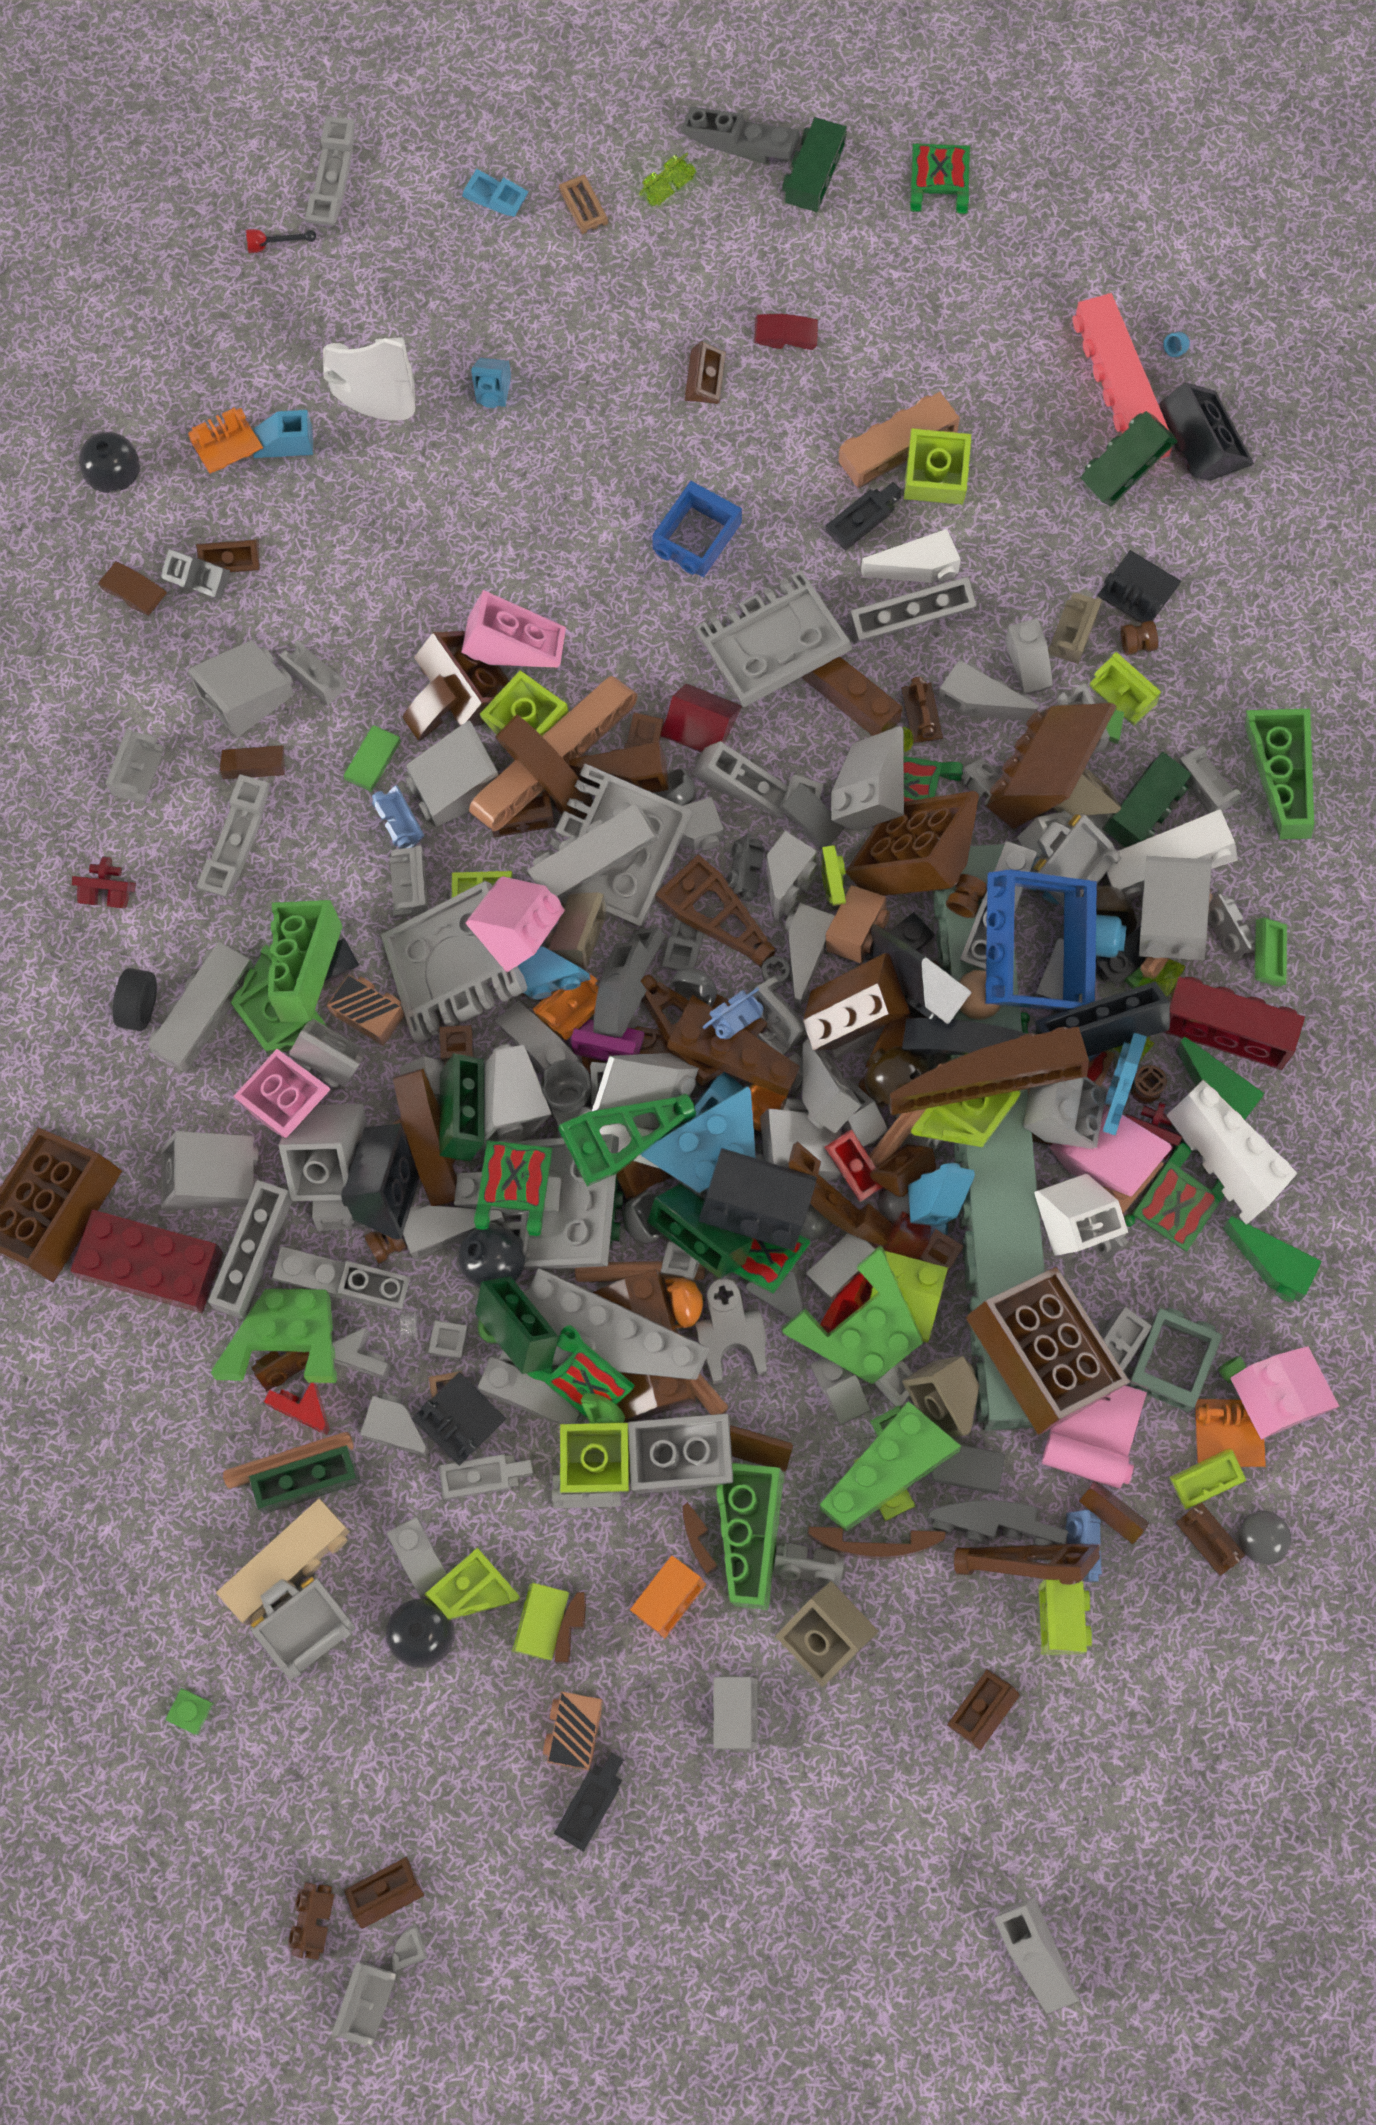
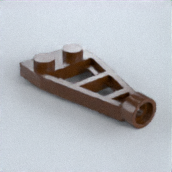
[655,854,777,968]
[640,974,724,1086]
[954,1544,1100,1585]

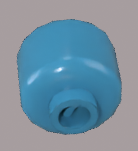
[1096,914,1127,958]

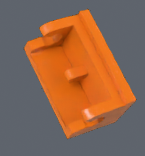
[533,974,599,1041]
[630,1555,706,1639]

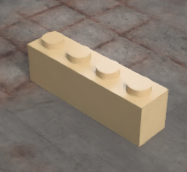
[216,1498,350,1626]

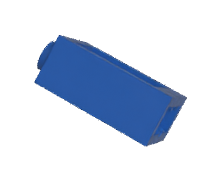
[652,481,742,578]

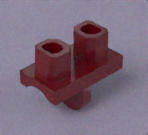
[71,856,136,908]
[1125,1102,1182,1160]

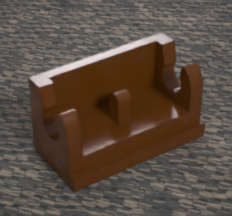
[492,791,555,838]

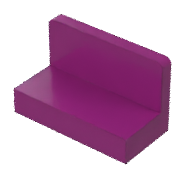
[571,1019,645,1062]

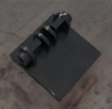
[1097,550,1181,623]
[412,1372,507,1466]

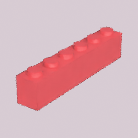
[1073,293,1172,459]

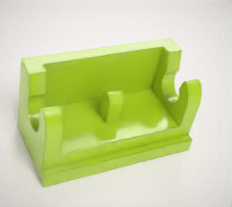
[1089,652,1161,726]
[512,1583,569,1661]

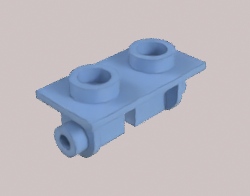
[372,785,425,849]
[703,987,764,1039]
[1065,1510,1102,1582]

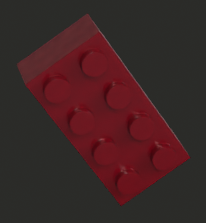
[1163,977,1305,1070]
[70,1209,223,1314]

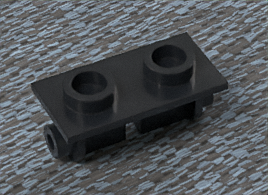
[1096,926,1147,986]

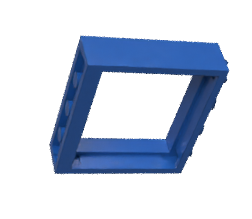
[985,869,1097,1011]

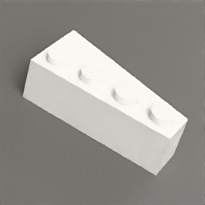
[1106,809,1238,899]
[1167,1080,1298,1225]

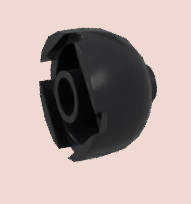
[79,432,140,493]
[458,1224,526,1288]
[386,1598,455,1668]

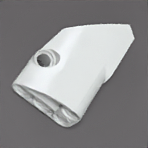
[323,337,415,420]

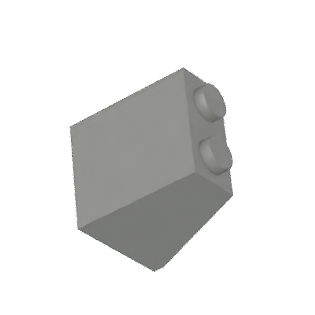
[188,640,294,738]
[405,721,498,827]
[1139,856,1212,960]
[478,1044,551,1152]
[278,1104,368,1201]
[161,1131,258,1211]

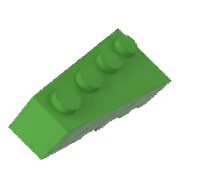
[1244,708,1314,840]
[268,900,343,1022]
[820,1401,961,1532]
[716,1463,784,1610]

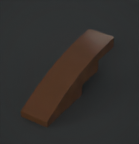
[393,1068,457,1206]

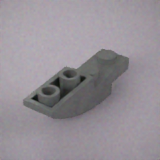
[681,106,800,164]
[594,927,665,1038]
[927,1500,1068,1545]

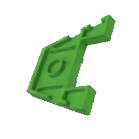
[782,1246,923,1384]
[211,1289,337,1383]

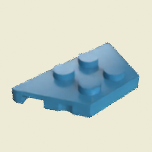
[1103,1033,1147,1135]
[641,1086,756,1193]

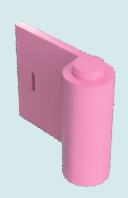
[1041,1386,1147,1489]

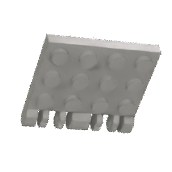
[694,570,852,708]
[550,764,693,927]
[381,881,527,1044]
[503,1134,619,1271]

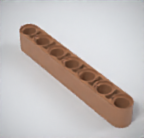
[469,676,638,831]

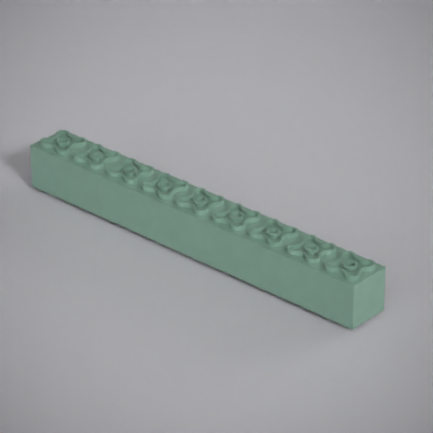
[932,844,1045,1431]

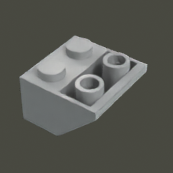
[766,831,818,921]
[1023,1077,1106,1149]

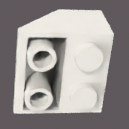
[1034,1174,1128,1256]

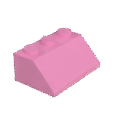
[466,876,565,972]

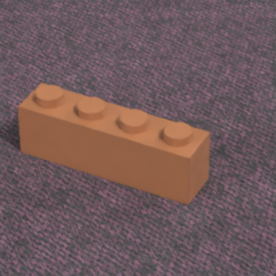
[838,391,960,488]

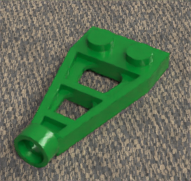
[558,1093,696,1187]

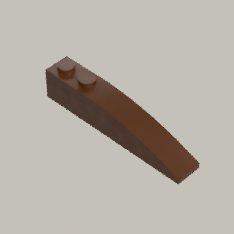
[801,656,902,736]
[890,1026,1089,1115]

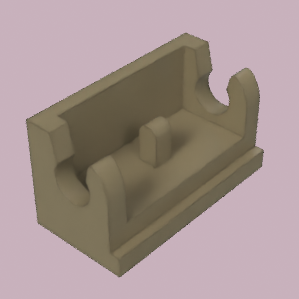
[1048,593,1102,664]

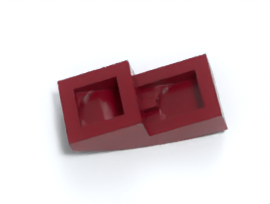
[754,314,818,350]

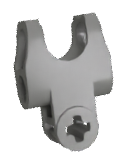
[695,1279,767,1384]

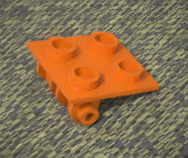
[187,407,263,474]
[1195,1399,1266,1467]

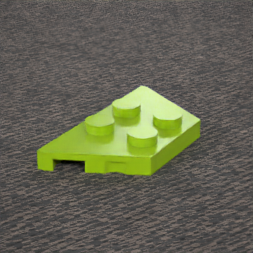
[911,1090,1021,1147]

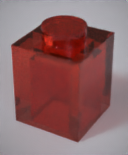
[883,1211,931,1260]

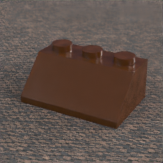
[414,631,510,726]
[803,953,910,1050]

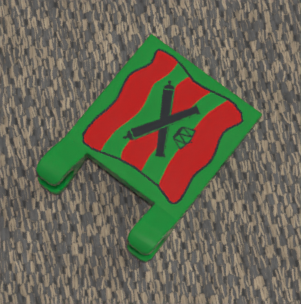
[910,143,970,214]
[903,756,963,802]
[474,1140,553,1236]
[1131,1143,1225,1252]
[732,1235,810,1294]
[527,1325,635,1418]

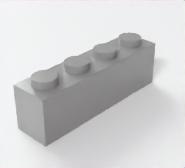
[846,577,976,644]
[527,802,659,900]
[148,941,254,1073]
[208,1180,292,1320]

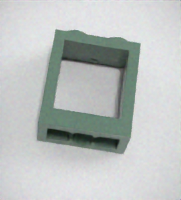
[1127,1308,1223,1413]

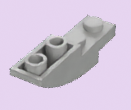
[960,841,1037,970]
[272,1246,410,1310]

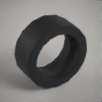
[112,968,157,1031]

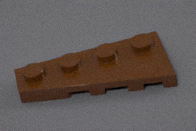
[667,995,800,1097]

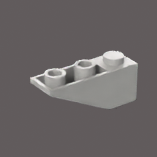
[938,660,1039,721]
[994,1897,1080,2014]

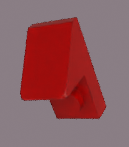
[263,1383,330,1435]

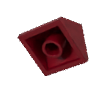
[661,683,742,753]

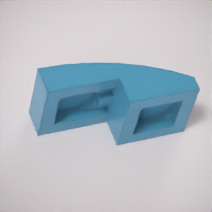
[462,169,529,217]

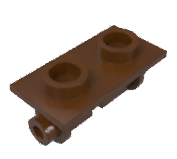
[901,676,943,744]
[251,1351,310,1392]
[1175,1502,1246,1576]
[288,1882,335,1960]

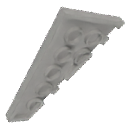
[499,1268,710,1380]

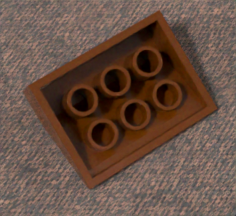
[986,703,1117,829]
[845,791,979,896]
[0,1127,122,1283]
[965,1266,1130,1435]
[592,1269,696,1423]

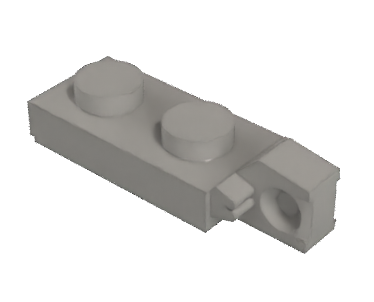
[439,1454,535,1500]

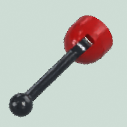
[246,229,316,254]

